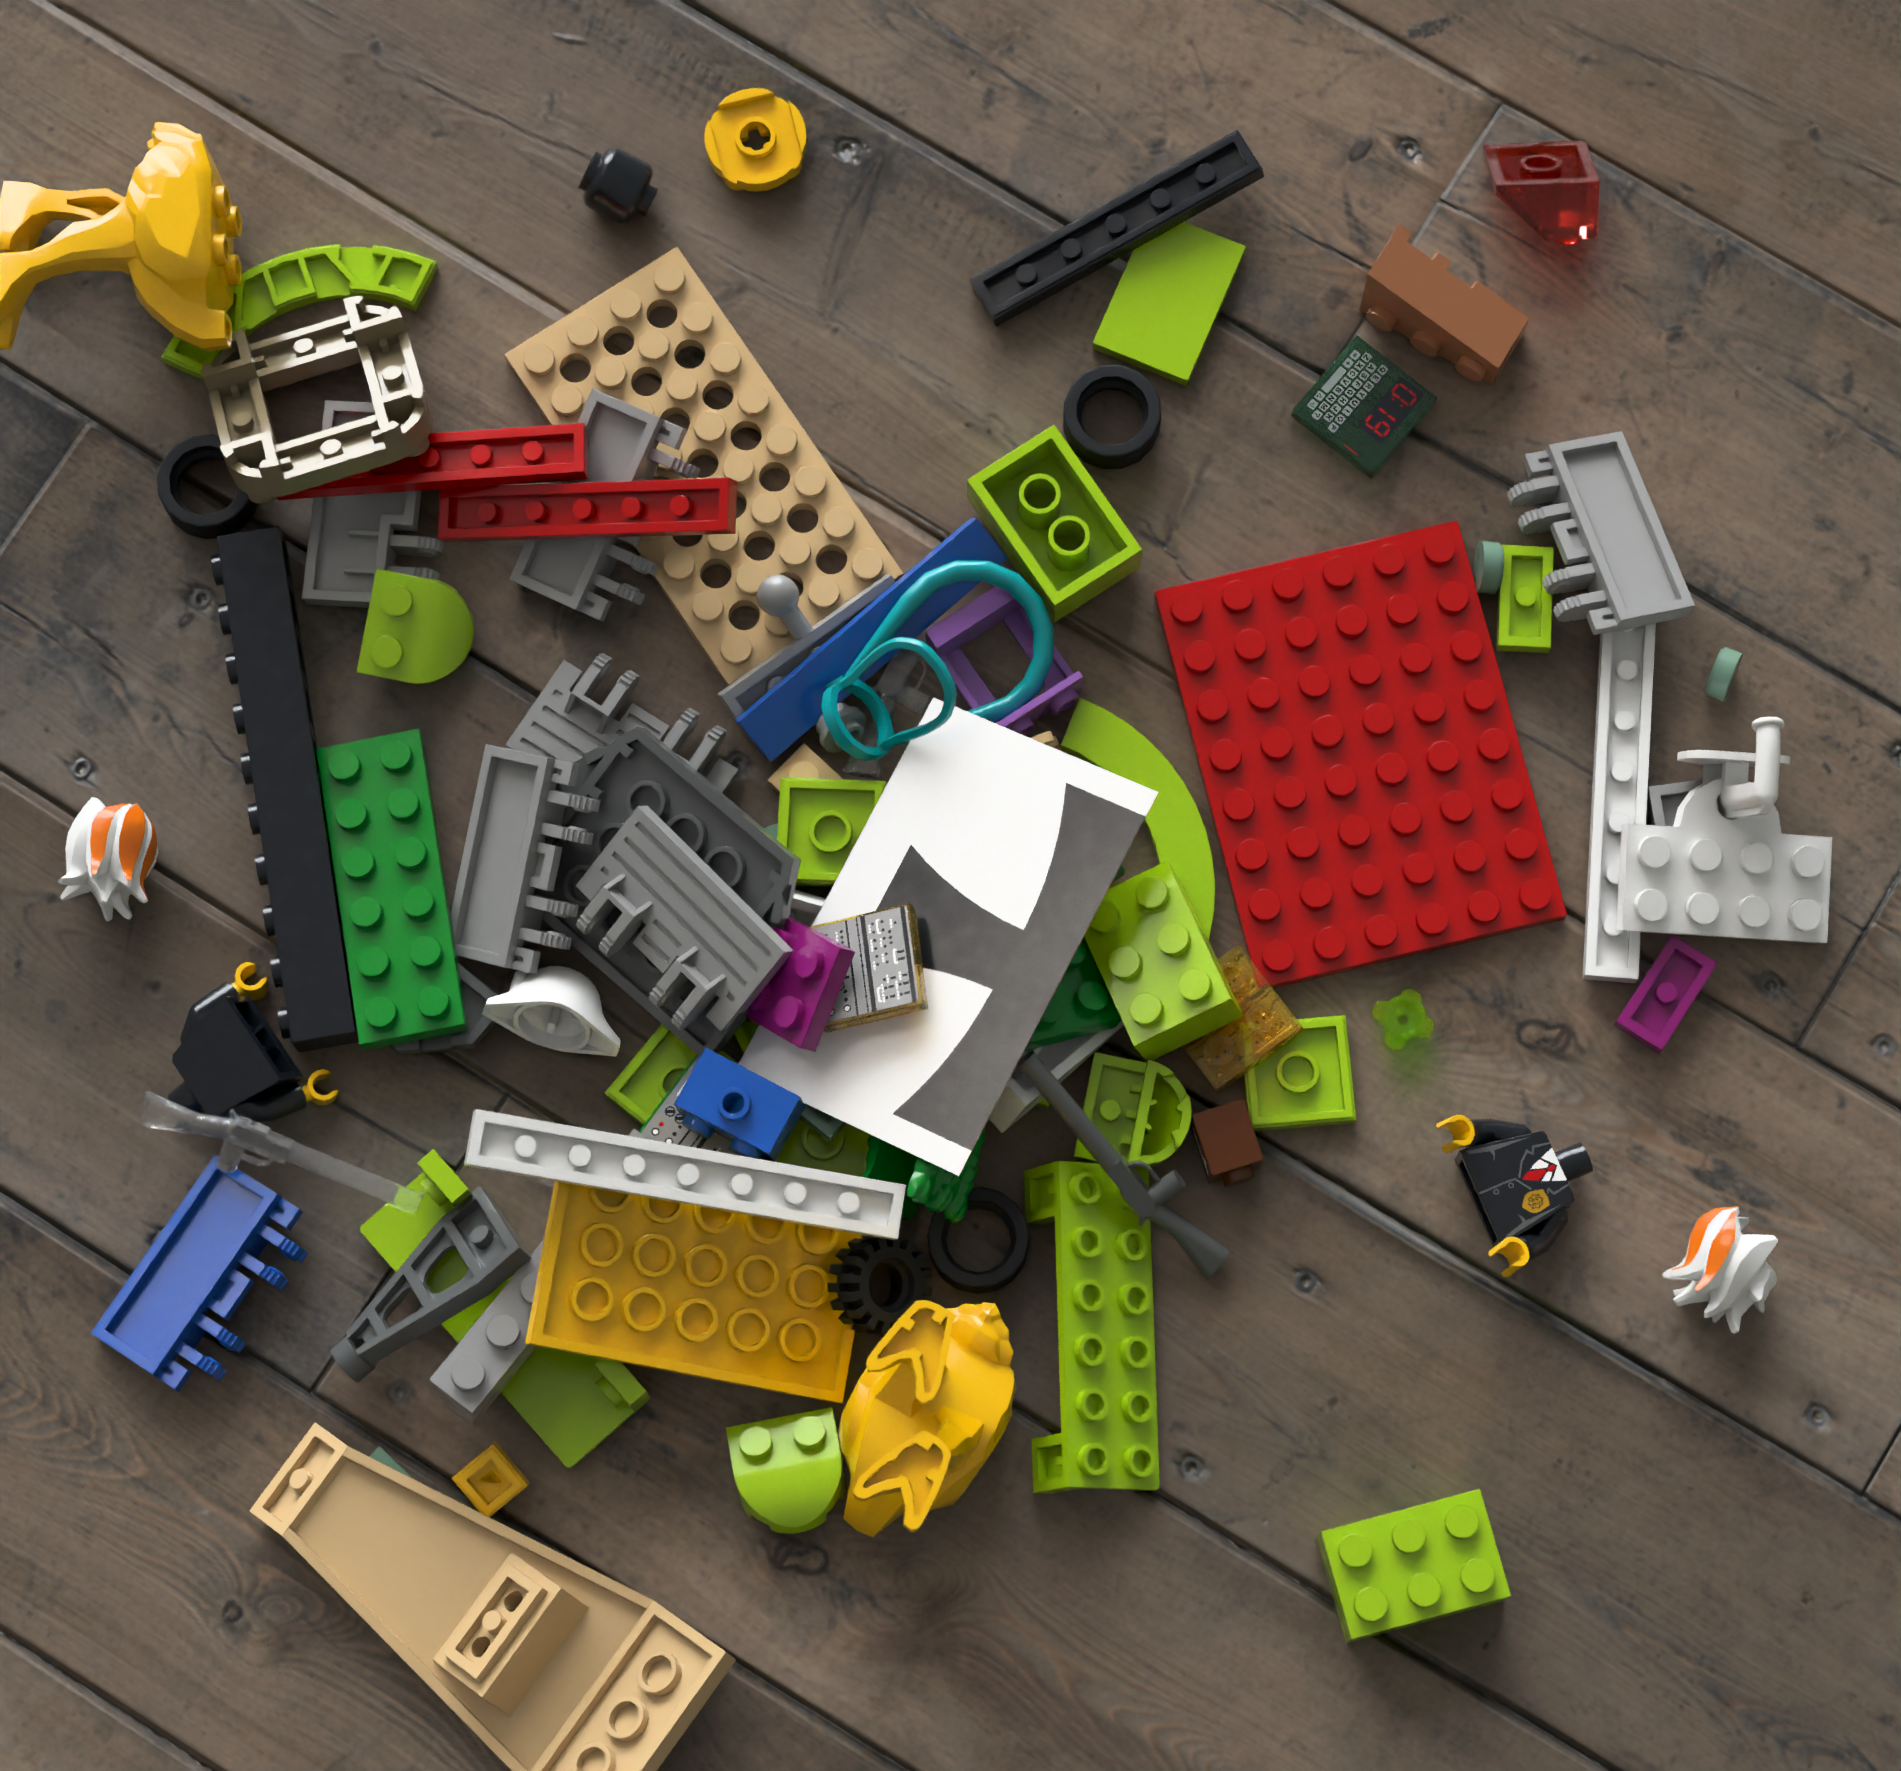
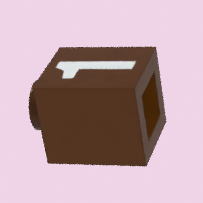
[1190,1099,1264,1187]

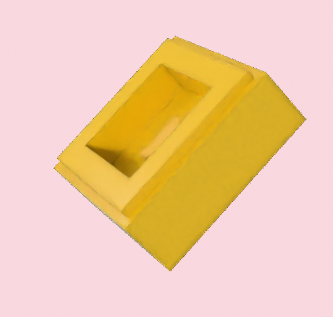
[451,1441,530,1517]

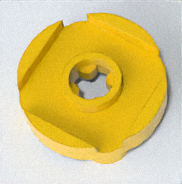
[704,88,807,192]

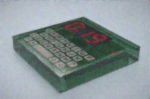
[1291,335,1437,479]

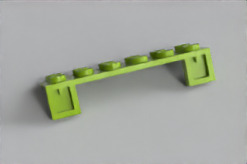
[360,1149,651,1469]
[1024,1161,1160,1494]

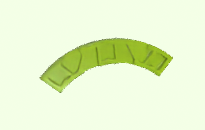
[161,244,438,381]
[1061,698,1215,940]

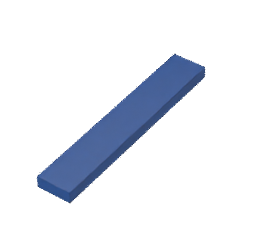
[735,517,1008,762]

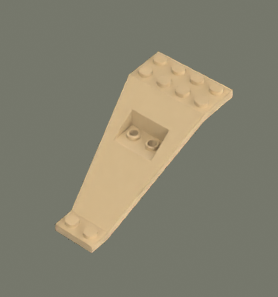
[249,1422,736,1771]

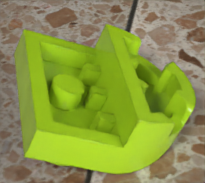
[357,568,474,684]
[1073,1052,1192,1170]
[726,1407,846,1534]

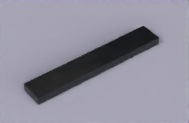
[969,130,1264,327]

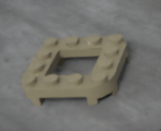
[202,296,433,503]

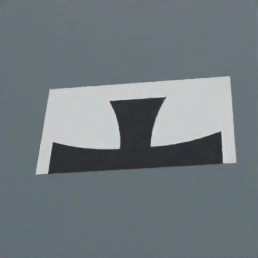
[738,697,1159,1176]

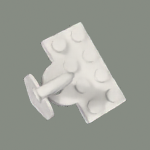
[1616,717,1832,943]

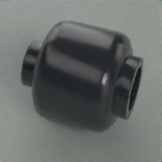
[578,147,658,224]

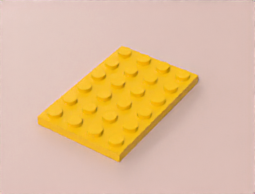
[525,1181,866,1404]

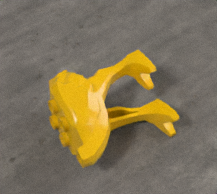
[0,122,242,352]
[838,1300,1016,1537]

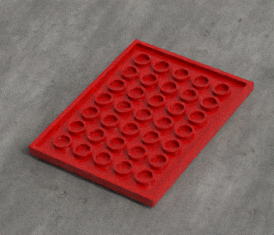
[1154,520,1567,990]

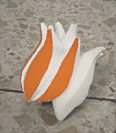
[58,797,159,922]
[1662,1206,1778,1334]

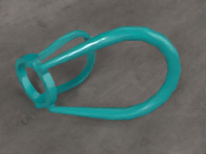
[821,560,1054,762]

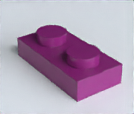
[1613,934,1717,1054]

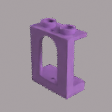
[925,587,1083,736]

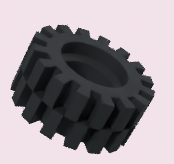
[827,1236,933,1334]

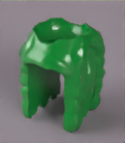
[863,1127,986,1223]

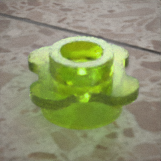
[1372,989,1434,1050]

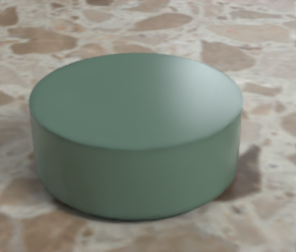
[1473,541,1504,594]
[1705,647,1743,702]

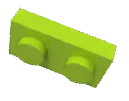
[1496,545,1554,653]

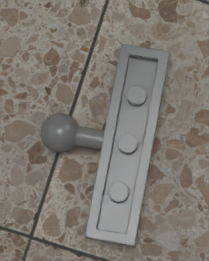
[717,574,895,738]

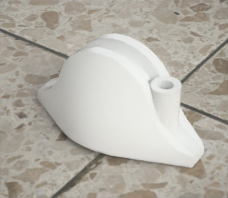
[482,966,621,1057]

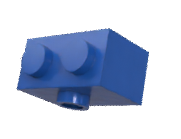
[674,1047,805,1162]

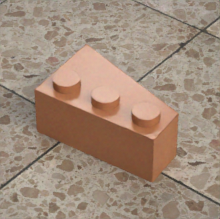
[1359,224,1529,386]

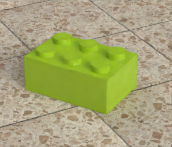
[967,425,1142,623]
[1084,861,1244,1062]
[1316,1489,1511,1644]

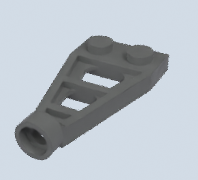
[330,1185,531,1383]

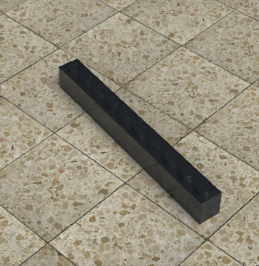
[211,526,359,1053]

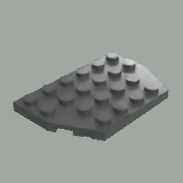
[534,727,801,1057]

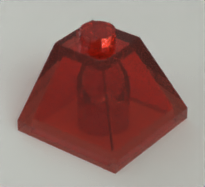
[1483,140,1600,245]

